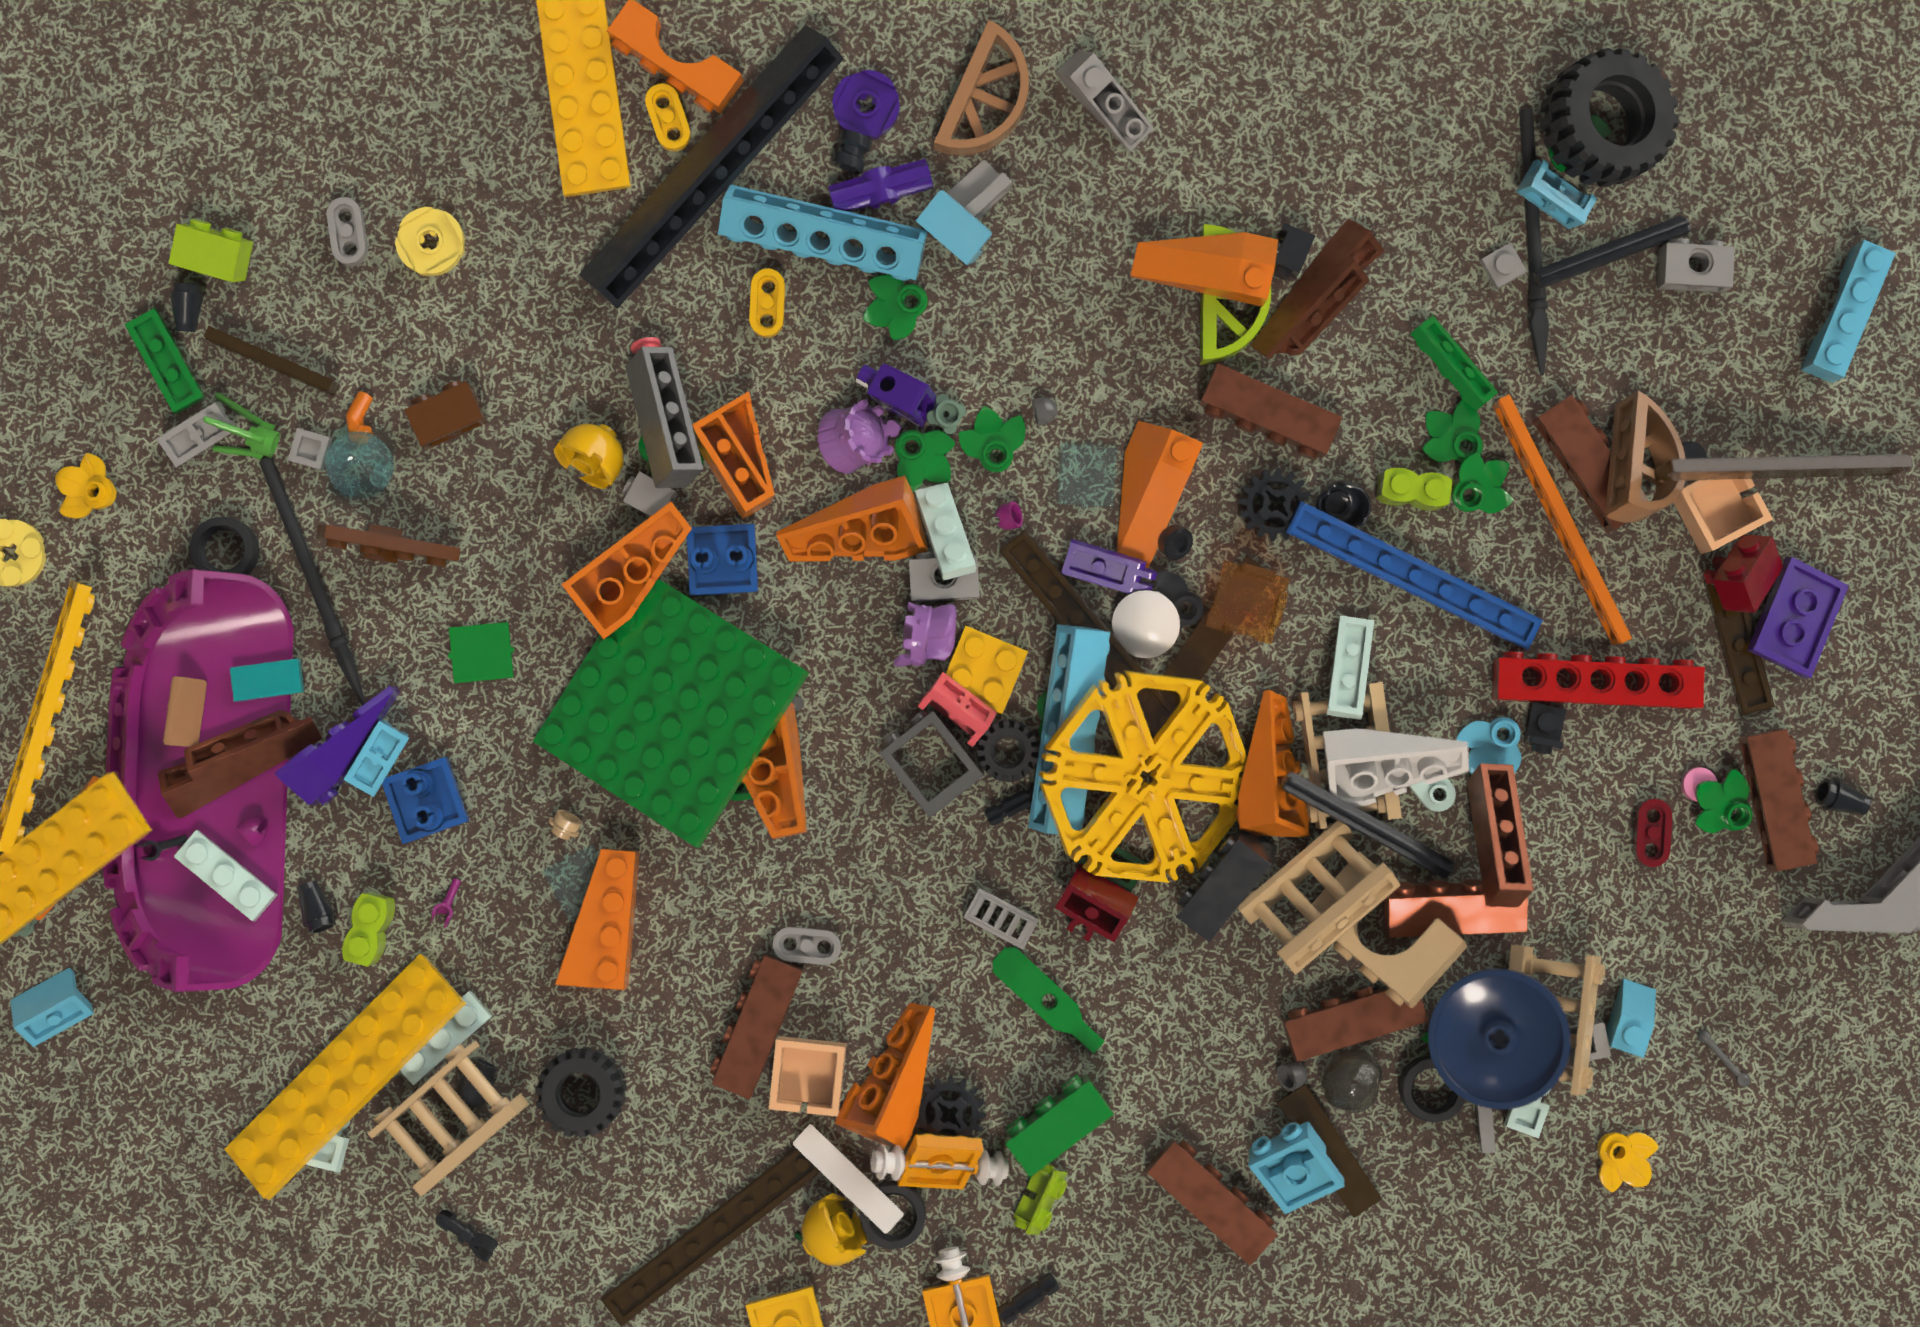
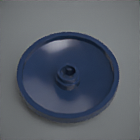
[1428,968,1571,1109]

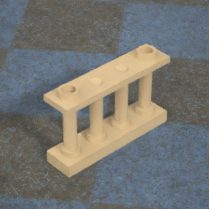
[1293,682,1402,829]
[1238,821,1401,975]
[1508,945,1605,1096]
[368,1041,529,1197]

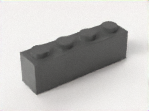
[625,346,703,488]

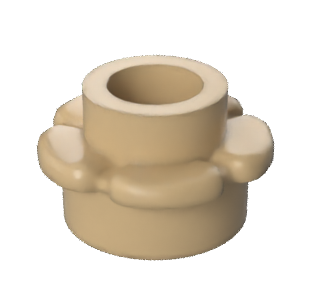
[549,810,582,840]

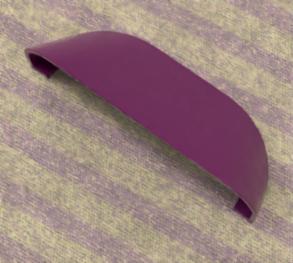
[103,569,294,992]

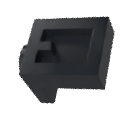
[1523,703,1566,755]

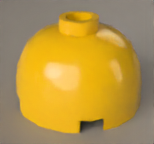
[554,424,624,489]
[802,1193,867,1266]

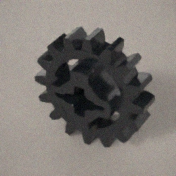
[1237,468,1313,543]
[914,1075,986,1138]

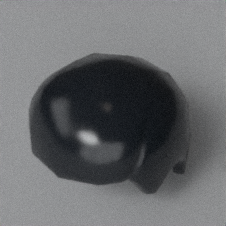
[1315,480,1372,527]

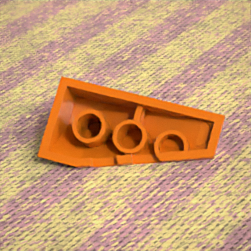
[561,501,692,639]
[1236,690,1309,837]
[742,702,807,839]

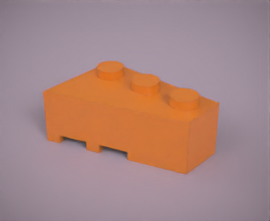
[692,391,775,519]

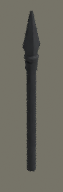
[1519,109,1549,376]
[259,458,366,706]

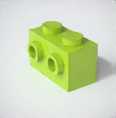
[168,219,254,282]

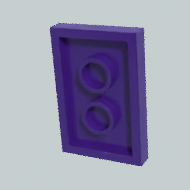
[1747,557,1849,678]

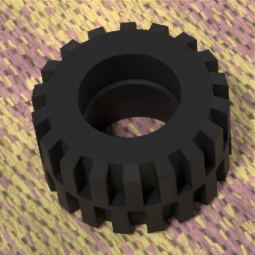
[535,1047,627,1138]

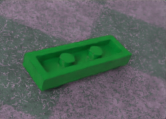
[124,308,206,414]
[1410,315,1498,412]

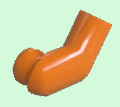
[346,391,373,444]

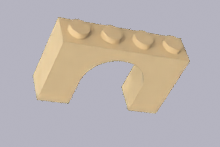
[1307,852,1467,1009]

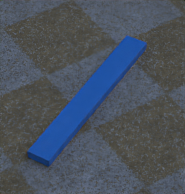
[1285,501,1543,650]

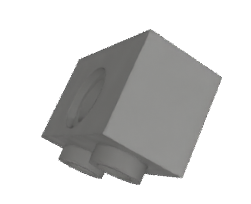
[1657,238,1735,293]
[909,552,980,603]

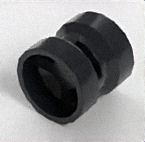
[831,130,873,175]

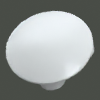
[1112,590,1180,658]

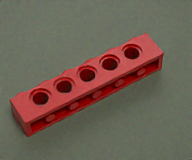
[1492,652,1705,709]

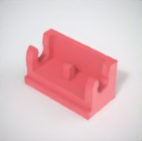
[918,672,997,747]

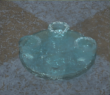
[325,431,394,498]

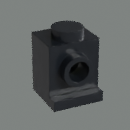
[1273,223,1315,280]

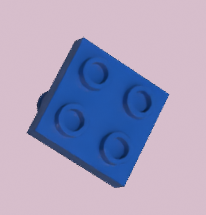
[687,524,759,596]
[382,757,470,844]

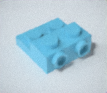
[1249,1121,1344,1214]

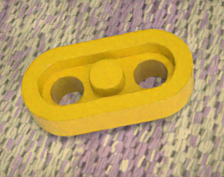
[645,83,691,152]
[749,269,786,338]

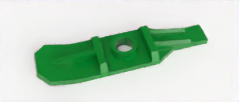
[993,947,1105,1054]

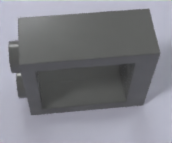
[879,710,984,818]

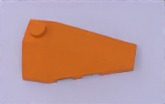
[1130,232,1278,307]
[1116,421,1203,568]
[776,475,928,562]
[835,1003,935,1150]

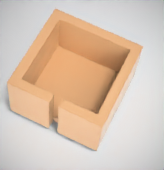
[1673,479,1773,554]
[769,1036,847,1117]

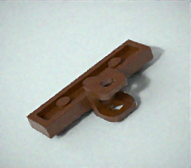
[315,524,461,567]

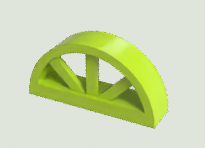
[1200,224,1271,364]

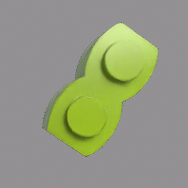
[1376,468,1453,511]
[342,892,395,966]

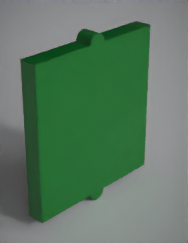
[448,622,515,684]

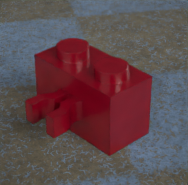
[1703,534,1783,613]
[1055,863,1139,942]

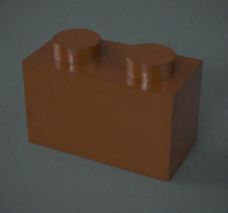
[404,380,488,450]

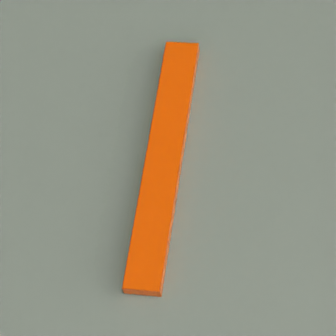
[1492,394,1632,645]

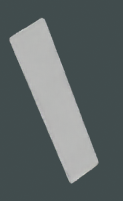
[793,1124,904,1234]

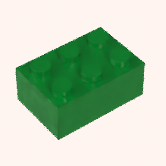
[1004,1074,1114,1177]

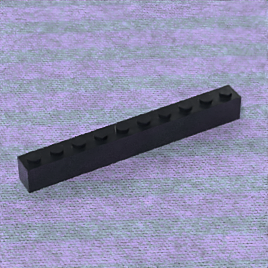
[579,25,844,309]

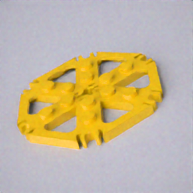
[1038,671,1247,883]

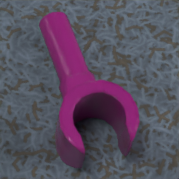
[430,878,461,928]

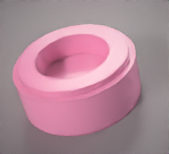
[1681,768,1717,801]

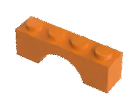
[607,0,744,114]

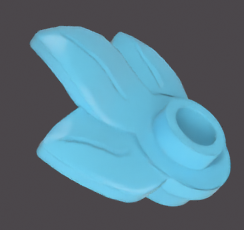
[1456,717,1522,775]

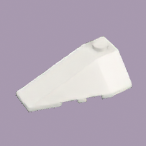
[1323,728,1469,807]

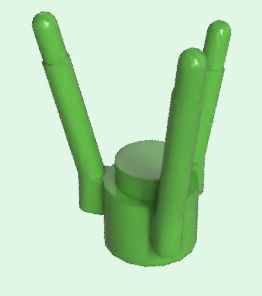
[203,392,280,460]

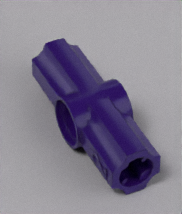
[828,159,933,212]

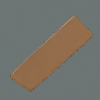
[163,676,207,747]

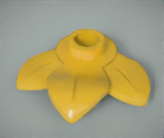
[55,453,117,519]
[1597,1132,1658,1192]

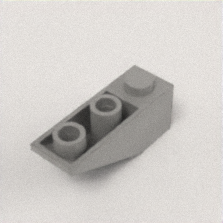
[1055,50,1154,152]

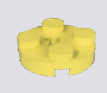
[395,207,465,276]
[0,519,46,587]

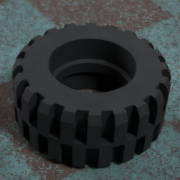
[1540,48,1679,187]

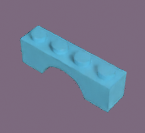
[1801,240,1896,383]

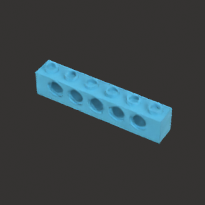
[718,184,928,281]

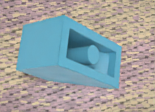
[1606,978,1656,1058]

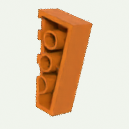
[555,848,640,990]

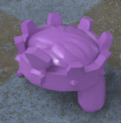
[817,399,902,474]
[893,602,957,667]

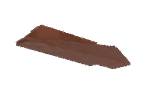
[1251,218,1385,359]
[157,710,322,818]

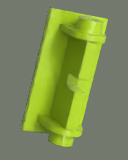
[1013,1164,1068,1235]

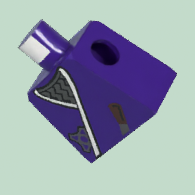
[856,363,937,428]

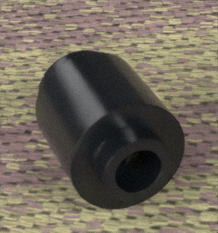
[454,1057,498,1111]

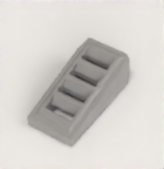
[963,887,1039,950]

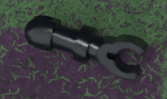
[435,1210,499,1261]

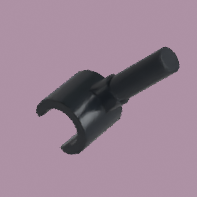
[136,834,187,861]

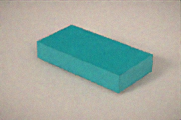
[230,658,305,702]

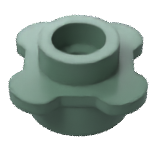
[926,394,966,434]

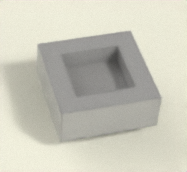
[1480,242,1527,290]
[288,428,333,471]

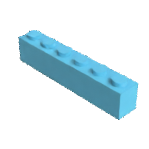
[1028,624,1110,834]

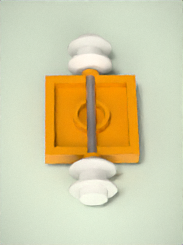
[871,1134,1009,1190]
[922,1246,1001,1327]

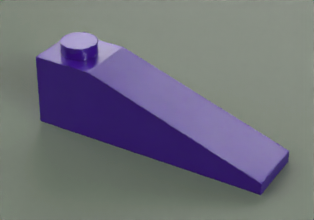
[274,686,400,806]

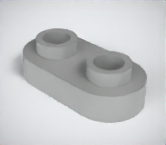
[326,197,368,266]
[773,927,841,965]

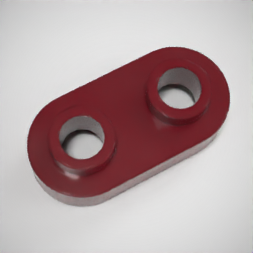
[1633,799,1672,867]

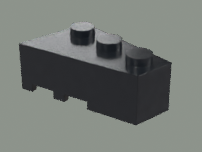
[1176,829,1277,942]

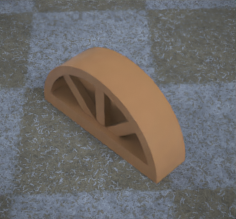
[934,20,1029,155]
[1605,390,1686,523]

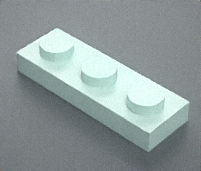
[915,482,976,580]
[1327,615,1374,720]
[174,830,277,922]
[400,991,492,1085]

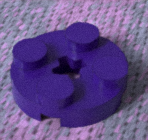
[832,70,900,140]

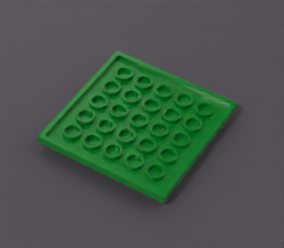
[533,579,809,849]

